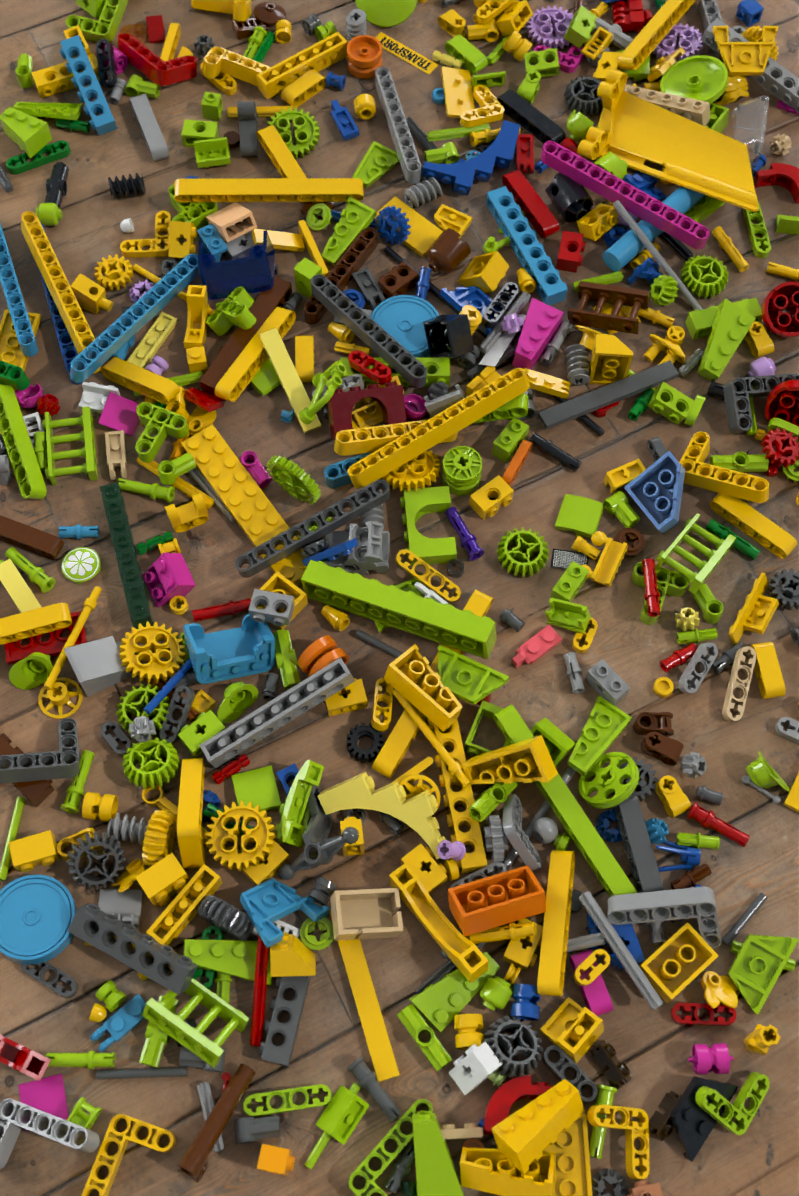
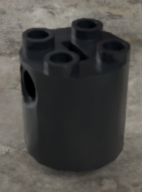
[545,172,593,222]

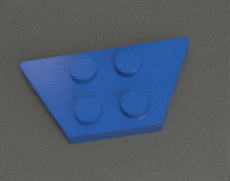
[440,286,500,336]

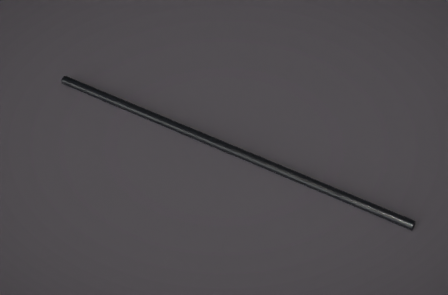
[384,246,605,437]

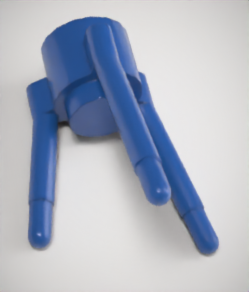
[656,840,701,872]

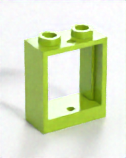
[464,701,521,756]

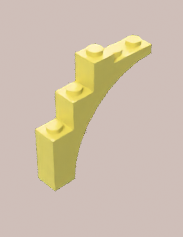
[317,772,446,859]

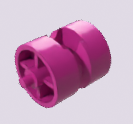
[688,1043,734,1075]

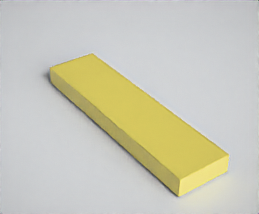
[127,312,178,368]

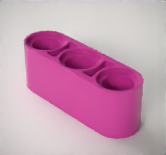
[569,949,613,1016]

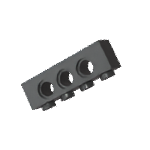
[259,976,310,1068]

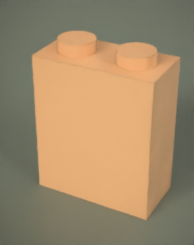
[206,202,257,243]

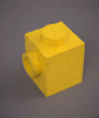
[186,346,208,373]

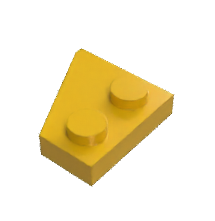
[434,204,472,239]

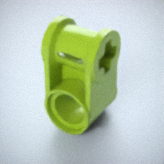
[517,70,541,104]
[65,1097,102,1135]

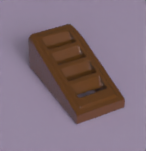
[231,18,268,40]

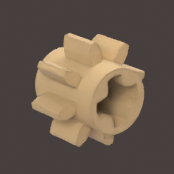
[770,134,792,156]

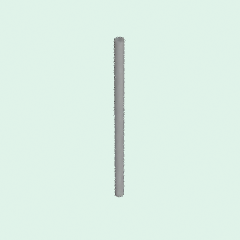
[613,200,702,310]

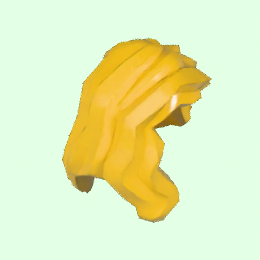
[714,74,749,106]

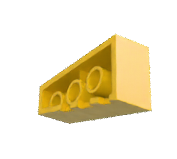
[384,644,463,732]
[462,735,558,784]
[491,1079,584,1175]
[460,1147,556,1196]

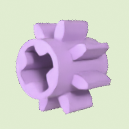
[501,313,524,335]

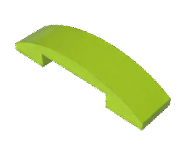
[282,760,324,848]

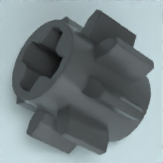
[194,35,215,56]
[427,381,450,400]

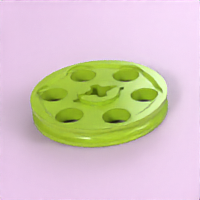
[578,752,639,809]

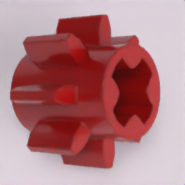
[36,394,61,416]

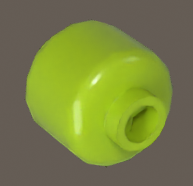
[36,203,62,226]
[480,976,513,1011]

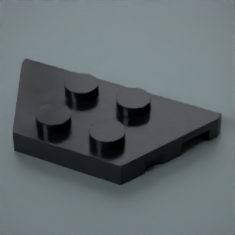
[670,1076,739,1162]

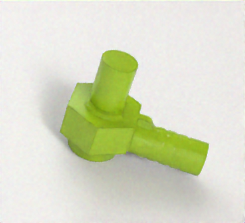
[483,236,510,254]

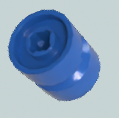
[510,984,541,1021]

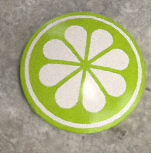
[61,547,101,584]

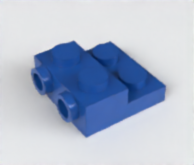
[623,171,667,202]

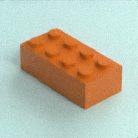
[448,865,546,937]

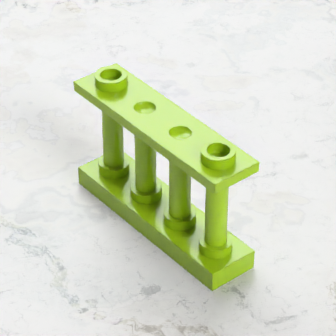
[42,406,98,486]
[655,513,736,594]
[142,979,249,1068]

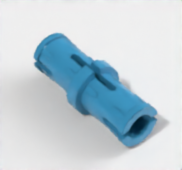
[59,524,100,540]

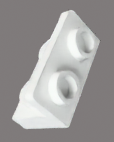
[79,382,121,414]

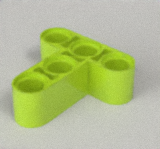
[168,184,218,238]
[206,286,256,336]
[135,402,189,463]
[631,562,689,625]

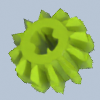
[649,275,679,306]

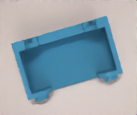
[183,614,275,684]

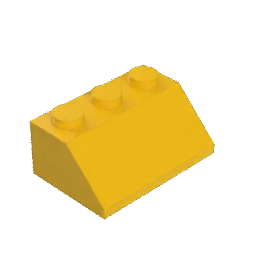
[588,334,633,385]

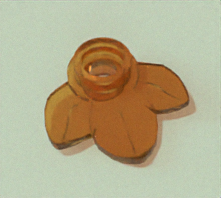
[120,22,148,45]

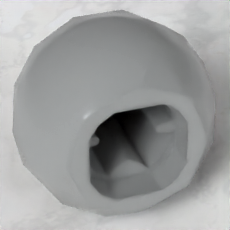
[532,817,558,844]

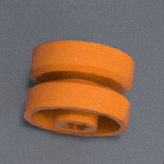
[346,35,382,79]
[297,635,349,677]

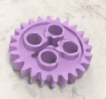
[526,5,573,49]
[653,23,704,64]

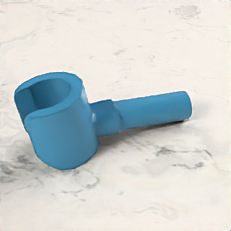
[281,409,295,423]

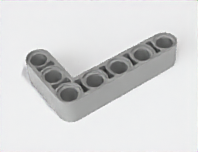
[607,887,721,948]
[0,1098,100,1170]

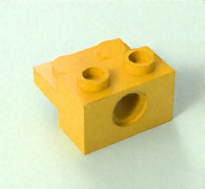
[540,997,604,1064]

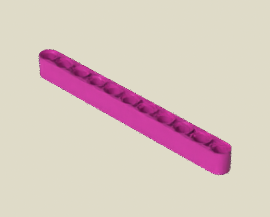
[541,141,710,249]

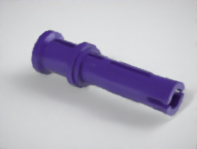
[445,507,484,561]

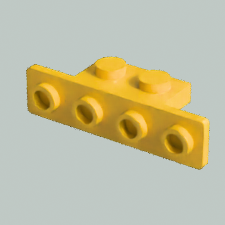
[729,572,779,645]

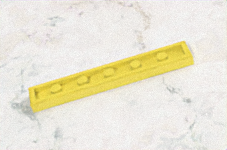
[259,328,321,434]

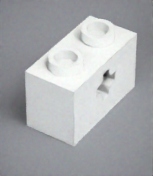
[449,1042,502,1095]

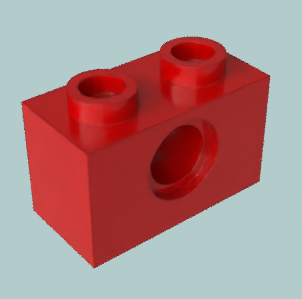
[556,231,586,273]

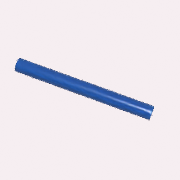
[144,658,192,714]

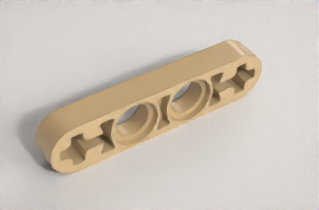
[722,646,756,722]

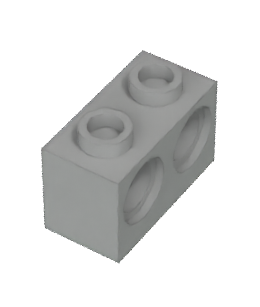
[249,589,295,626]

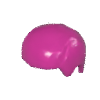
[15,383,43,409]
[404,394,428,420]

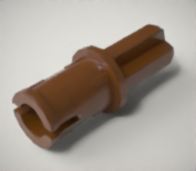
[670,864,712,890]

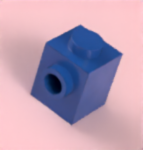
[736,0,764,27]

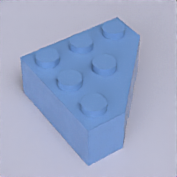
[624,451,685,535]

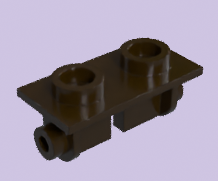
[590,1041,632,1089]
[649,1090,682,1141]

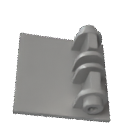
[95,889,143,933]

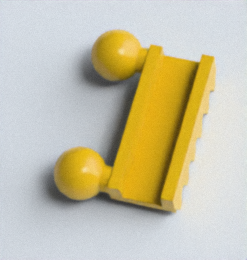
[581,531,628,587]

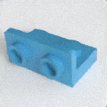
[197,224,228,268]

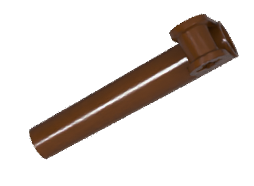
[178,1064,256,1183]

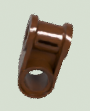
[633,712,674,737]
[641,731,684,766]

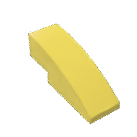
[0,559,42,613]

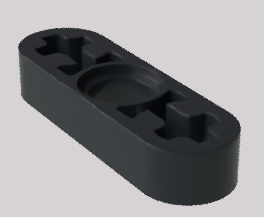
[96,39,117,88]

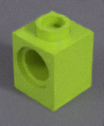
[201,92,223,121]

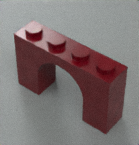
[327,381,407,439]

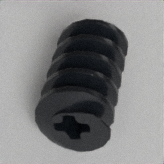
[108,173,146,199]

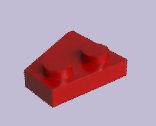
[184,387,225,412]

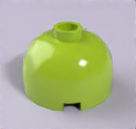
[566,109,600,143]

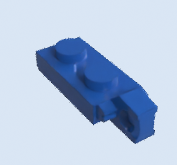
[330,100,360,141]

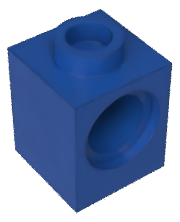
[276,763,299,796]

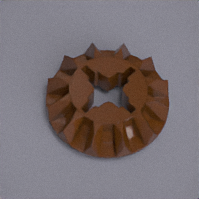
[614,528,645,557]

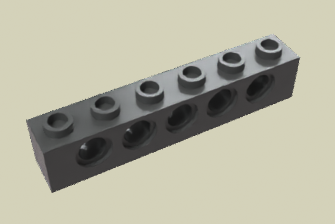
[68,903,198,995]

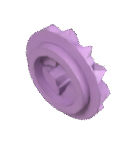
[129,279,154,303]

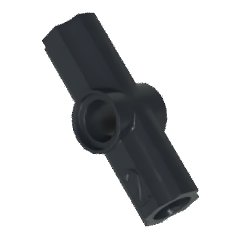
[44,162,69,209]

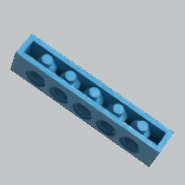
[59,35,117,136]

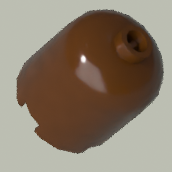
[426,228,471,274]

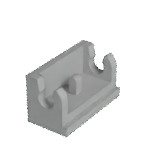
[423,384,464,418]

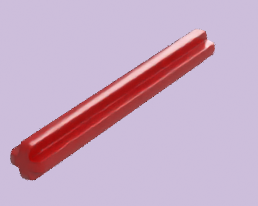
[250,934,269,1047]

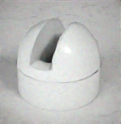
[120,218,134,233]

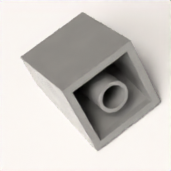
[64,636,132,697]

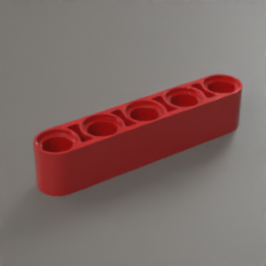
[502,169,560,238]

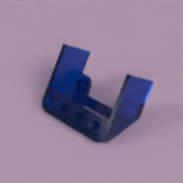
[198,230,275,300]

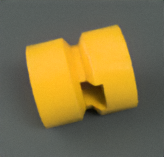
[502,29,532,62]
[82,791,118,822]
[454,1014,484,1050]

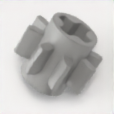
[129,716,155,742]
[681,752,707,779]

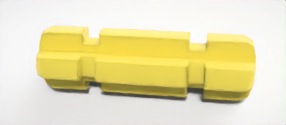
[432,50,463,69]

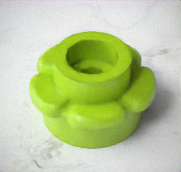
[553,833,571,851]

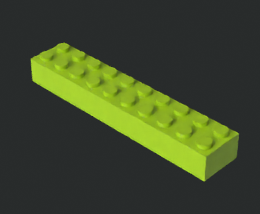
[301,560,497,660]

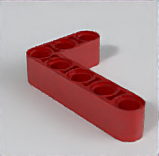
[118,33,197,86]

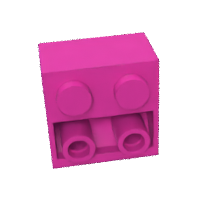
[142,553,196,607]

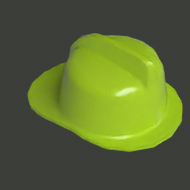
[9,652,53,690]
[217,681,259,723]
[746,751,790,792]

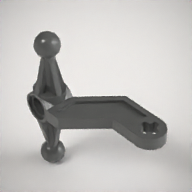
[279,786,359,880]

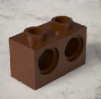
[378,261,418,299]

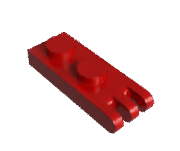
[516,134,534,173]

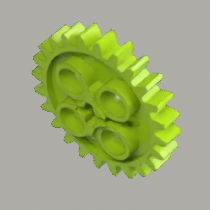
[267,107,320,159]
[266,455,321,504]

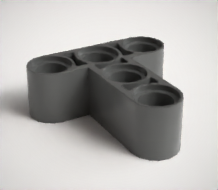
[237,101,258,157]

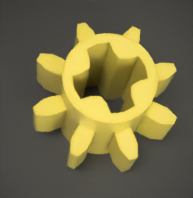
[675,607,700,632]

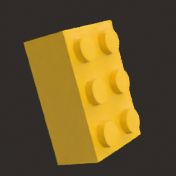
[639,922,719,1003]

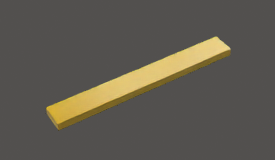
[329,908,400,1083]

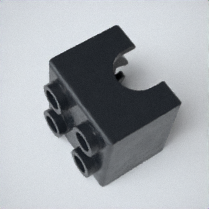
[423,314,474,358]

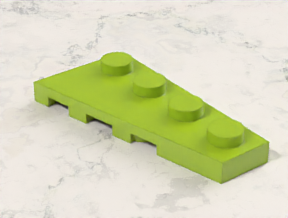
[13,102,83,121]

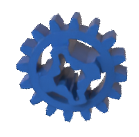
[375,206,411,245]

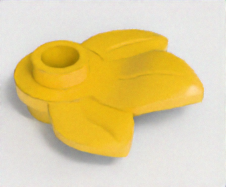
[187,406,217,436]
[111,858,147,893]
[701,971,739,1009]

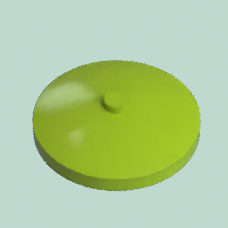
[355,0,418,28]
[660,55,728,104]

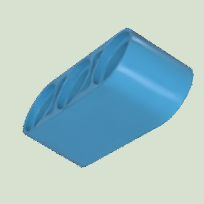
[324,453,371,488]

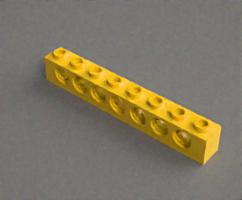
[427,718,488,874]

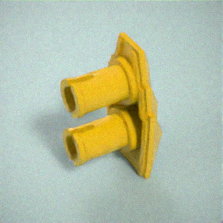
[643,334,685,365]

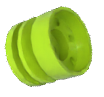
[442,446,482,496]

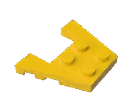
[712,26,778,76]

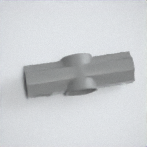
[593,17,634,50]

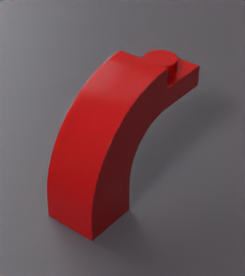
[753,163,799,204]
[0,1035,51,1081]
[483,1076,553,1135]

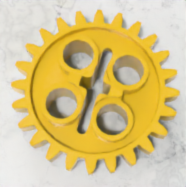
[381,450,440,492]
[119,622,185,683]
[205,801,276,871]

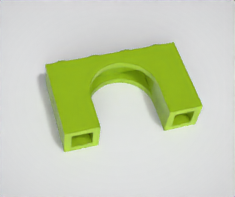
[400,486,457,566]

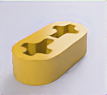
[572,617,598,654]
[574,949,610,986]

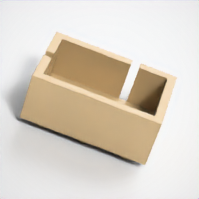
[330,888,403,941]

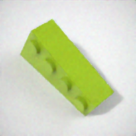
[697,298,756,382]

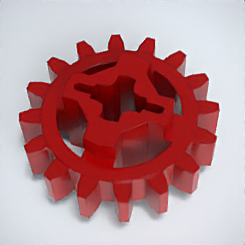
[761,428,799,468]

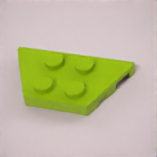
[438,645,509,705]
[727,934,799,1015]

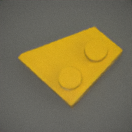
[646,47,685,83]

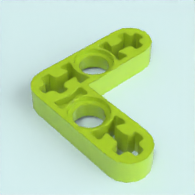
[696,1072,770,1135]

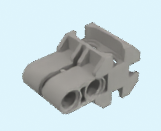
[323,521,390,575]

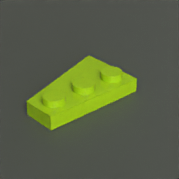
[352,141,400,189]

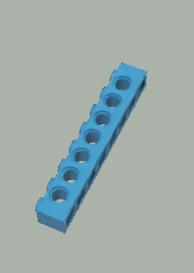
[486,186,568,306]

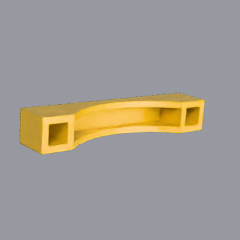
[389,863,489,983]

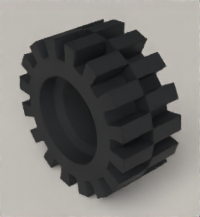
[346,723,384,763]

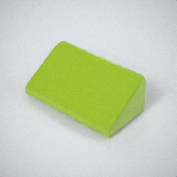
[471,71,506,90]

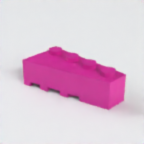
[512,298,564,370]

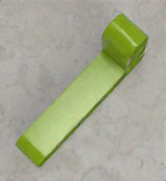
[66,0,129,43]
[349,1099,433,1196]

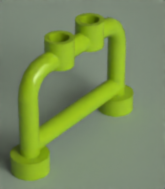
[299,360,347,424]

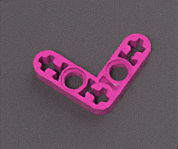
[533,44,586,73]

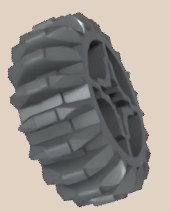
[564,75,603,117]
[66,831,126,890]
[197,895,254,941]
[483,1016,543,1078]

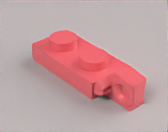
[511,625,562,669]

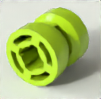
[315,21,337,41]
[95,980,127,1012]

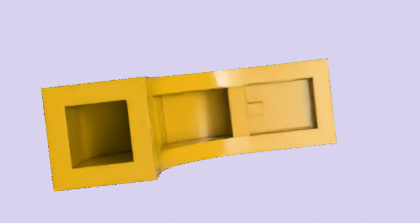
[184,285,208,348]

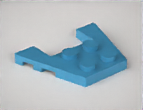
[240,878,330,948]

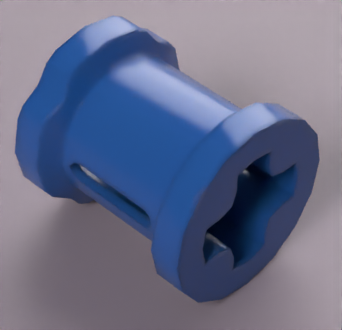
[326,71,346,90]

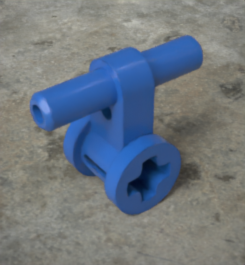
[627,257,663,285]

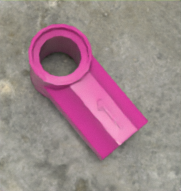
[241,451,272,489]

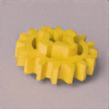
[94,254,134,291]

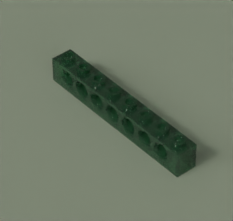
[99,482,154,630]

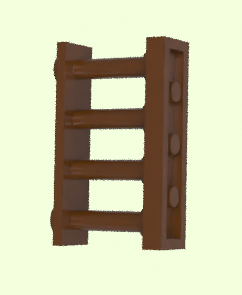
[567,281,650,334]

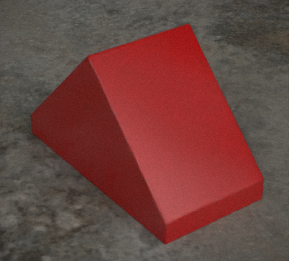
[146,15,166,43]

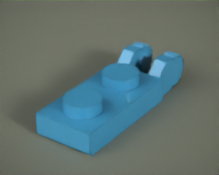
[90,994,146,1052]

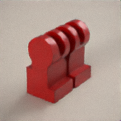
[612,0,644,34]

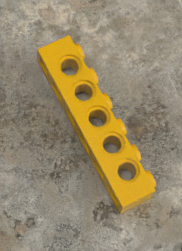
[257,32,347,100]

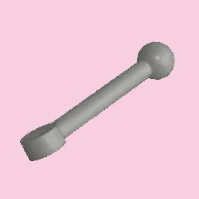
[741,775,781,804]

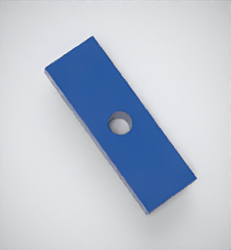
[302,538,358,566]

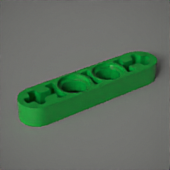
[6,140,71,175]

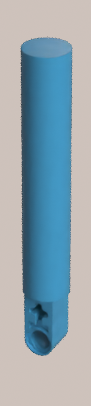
[603,186,705,272]

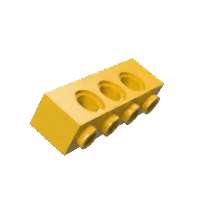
[31,53,100,99]
[146,864,223,946]

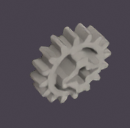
[484,815,508,862]

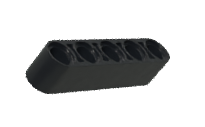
[497,89,566,144]

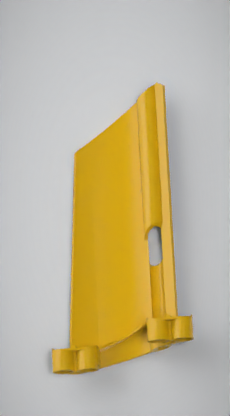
[577,68,759,212]

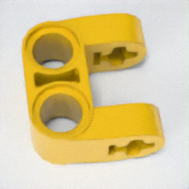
[164,493,209,533]

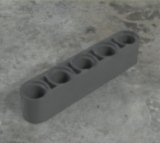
[613,794,664,893]

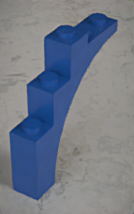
[421,120,520,195]

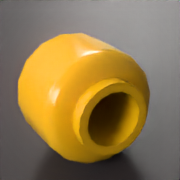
[354,94,376,120]

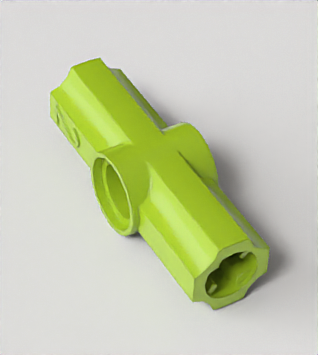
[709,452,769,473]
[272,629,300,690]
[468,782,518,822]
[139,995,179,1068]
[397,1004,453,1072]

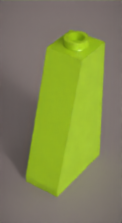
[412,1111,464,1196]

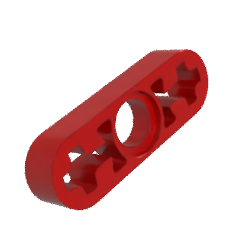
[348,350,392,385]
[670,1003,737,1026]

